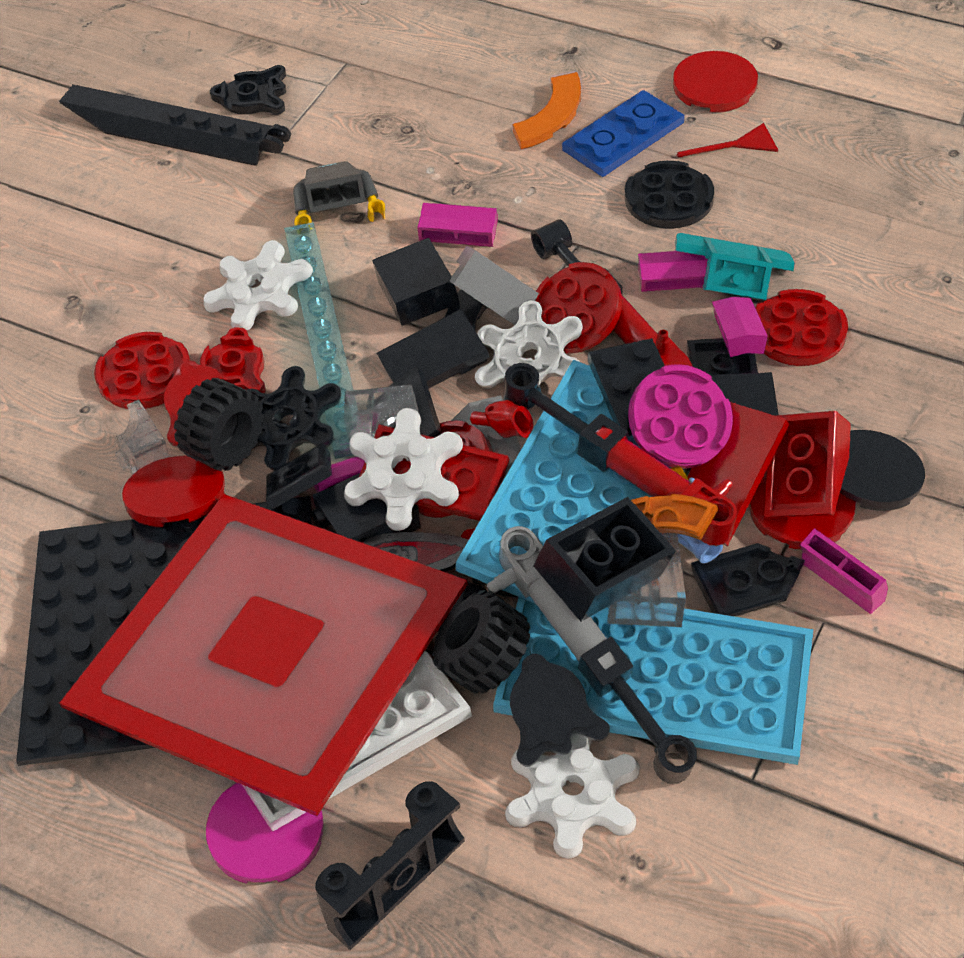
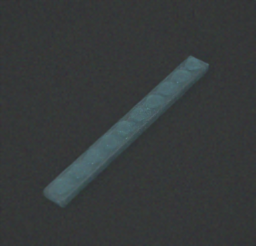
[284,222,363,459]

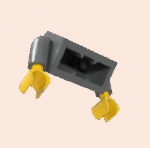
[293,161,385,236]

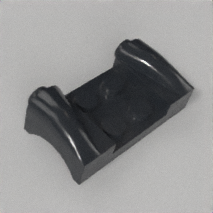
[315,781,465,950]

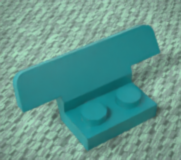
[675,233,795,300]

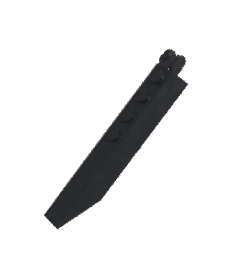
[59,84,292,166]

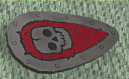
[362,532,468,572]

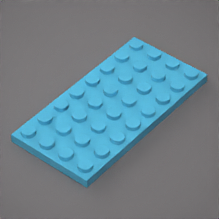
[455,360,670,619]
[493,597,813,765]

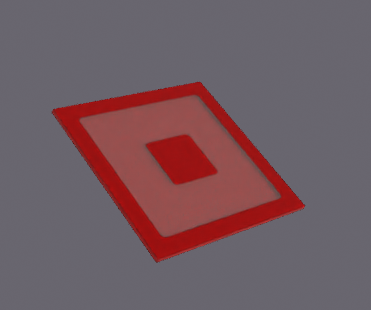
[59,494,468,816]

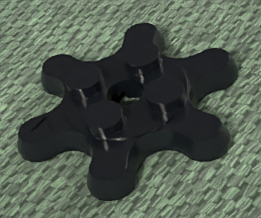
[247,366,341,471]

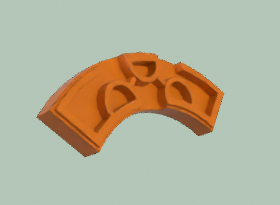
[512,72,581,149]
[631,494,718,540]

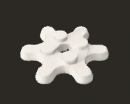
[204,240,313,331]
[475,300,583,389]
[344,408,463,531]
[505,734,640,859]

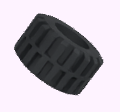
[174,378,264,471]
[432,590,530,694]

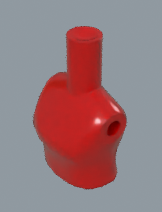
[470,400,534,438]

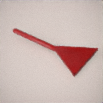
[677,123,778,157]

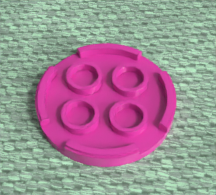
[628,365,733,469]
[206,783,324,884]

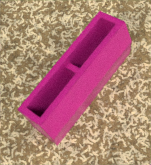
[417,202,498,247]
[638,251,708,292]
[712,297,767,357]
[800,528,888,614]

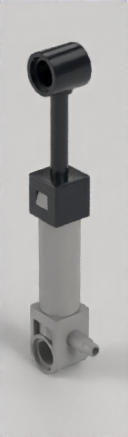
[486,526,697,784]

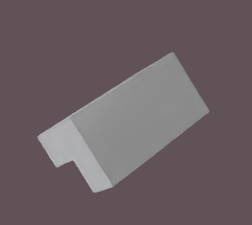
[449,246,539,325]

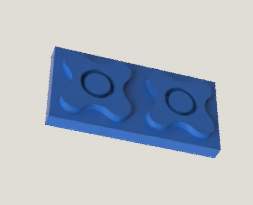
[562,90,685,177]

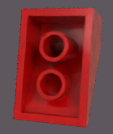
[764,411,851,518]

